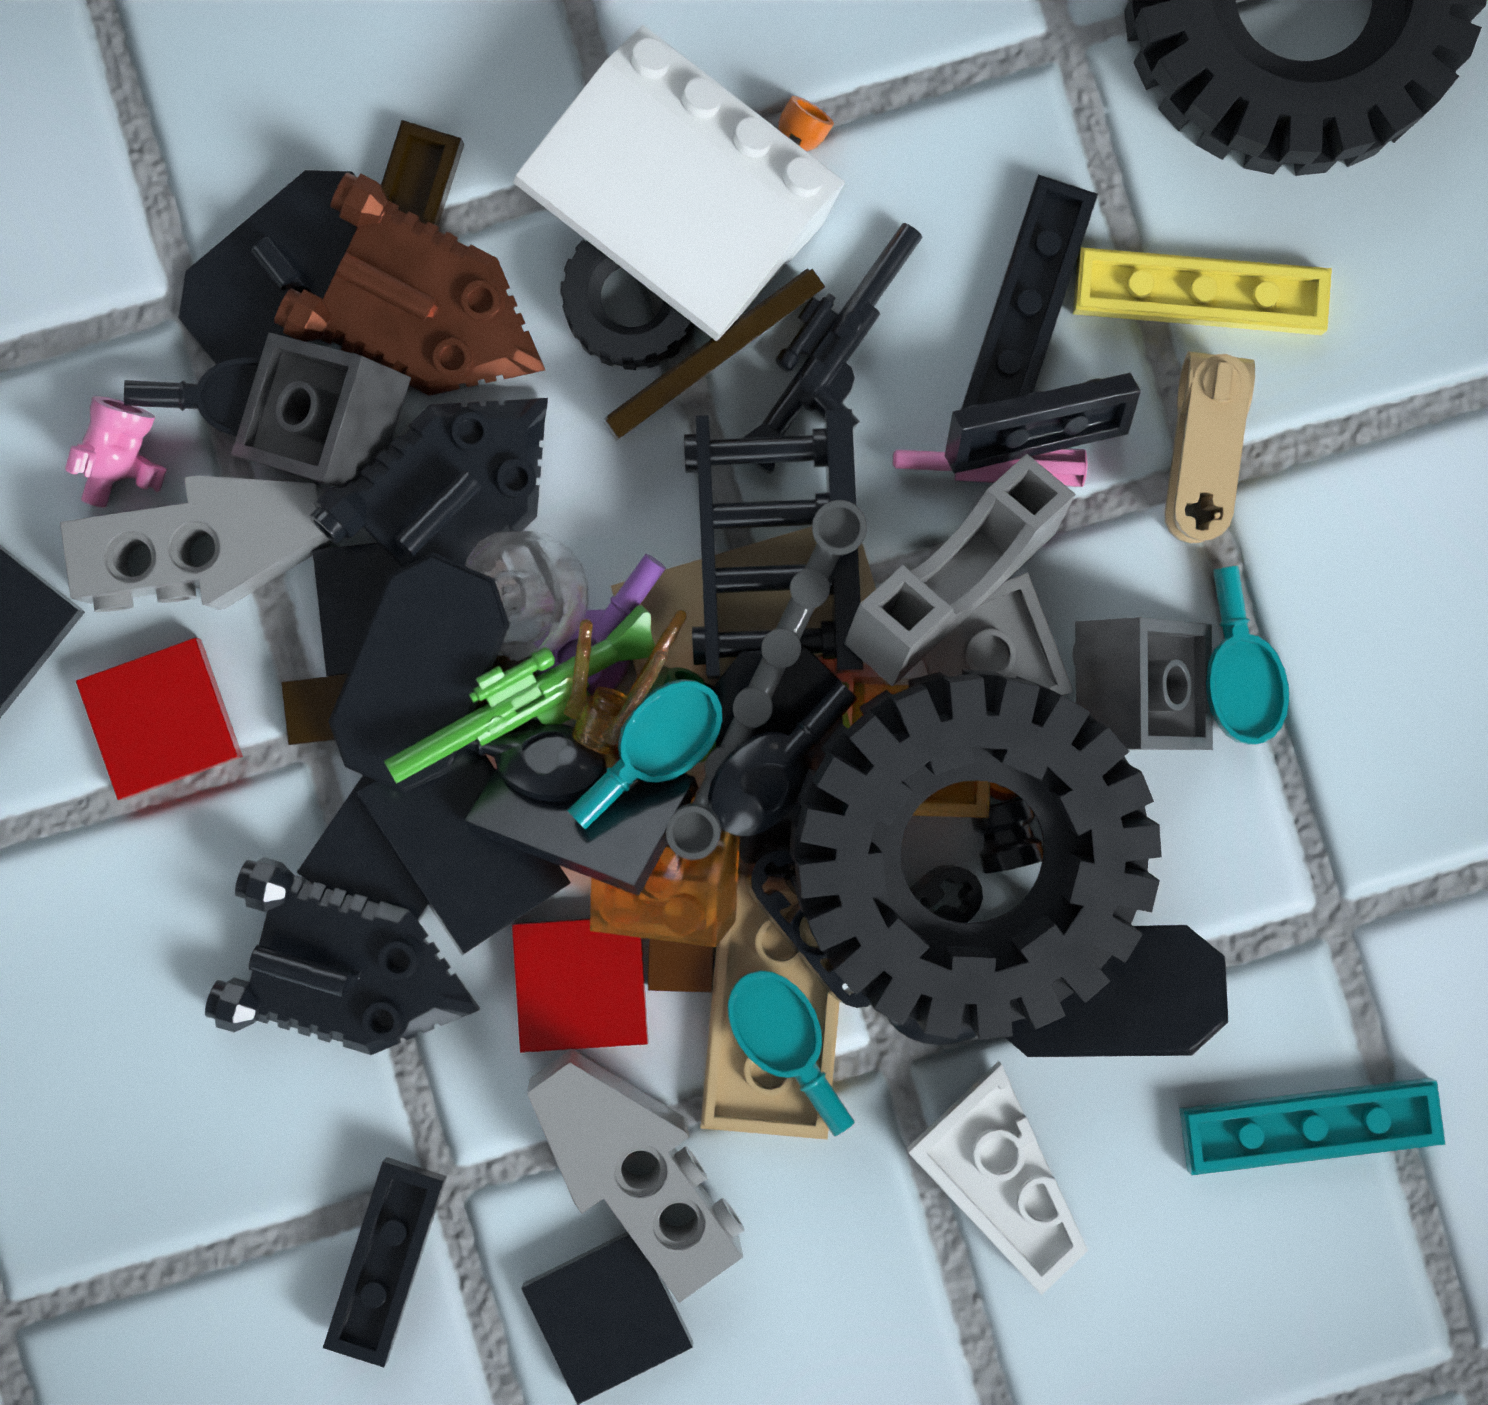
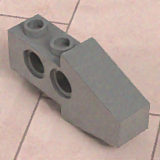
[60,475,334,612]
[527,1049,745,1303]

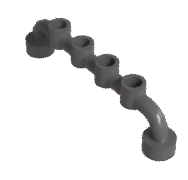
[666,500,867,860]

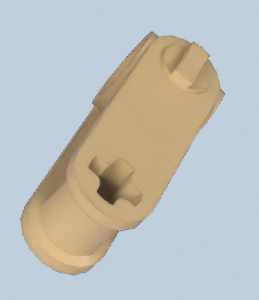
[1165,351,1255,544]

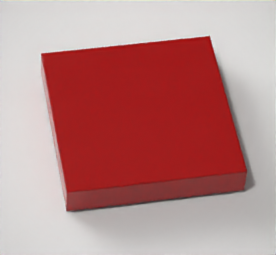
[76,637,243,800]
[512,915,649,1053]

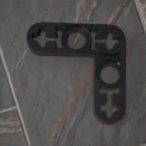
[744,849,983,1008]

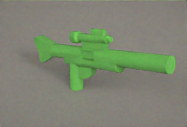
[384,605,658,784]

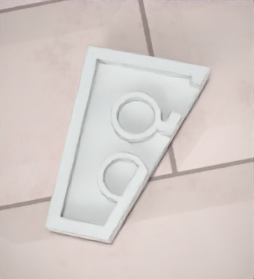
[906,1061,1088,1295]

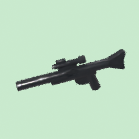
[743,223,923,474]

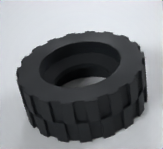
[560,239,695,370]

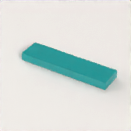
[1179,1078,1446,1175]

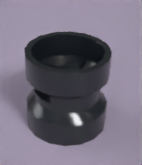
[969,798,1043,874]

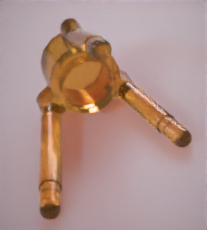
[564,610,687,754]

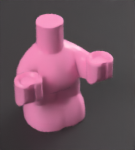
[65,396,167,507]

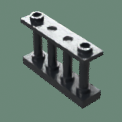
[684,409,864,679]

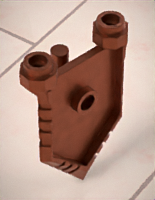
[274,172,545,396]

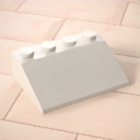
[513,25,845,341]

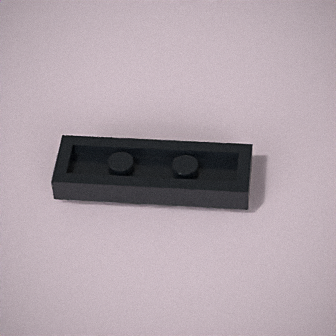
[944,373,1141,474]
[323,1157,447,1368]

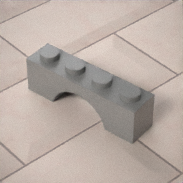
[844,454,1076,686]

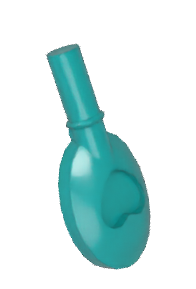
[1206,566,1289,745]
[567,679,722,829]
[728,971,855,1137]

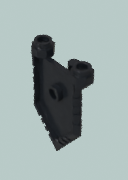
[309,398,548,571]
[205,857,480,1055]

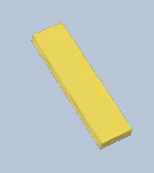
[1073,247,1332,335]

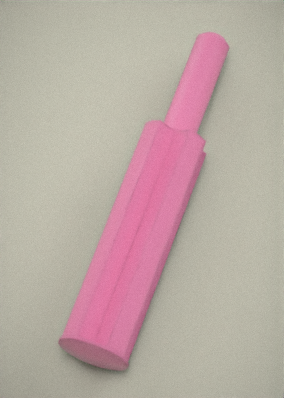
[892,448,1088,487]

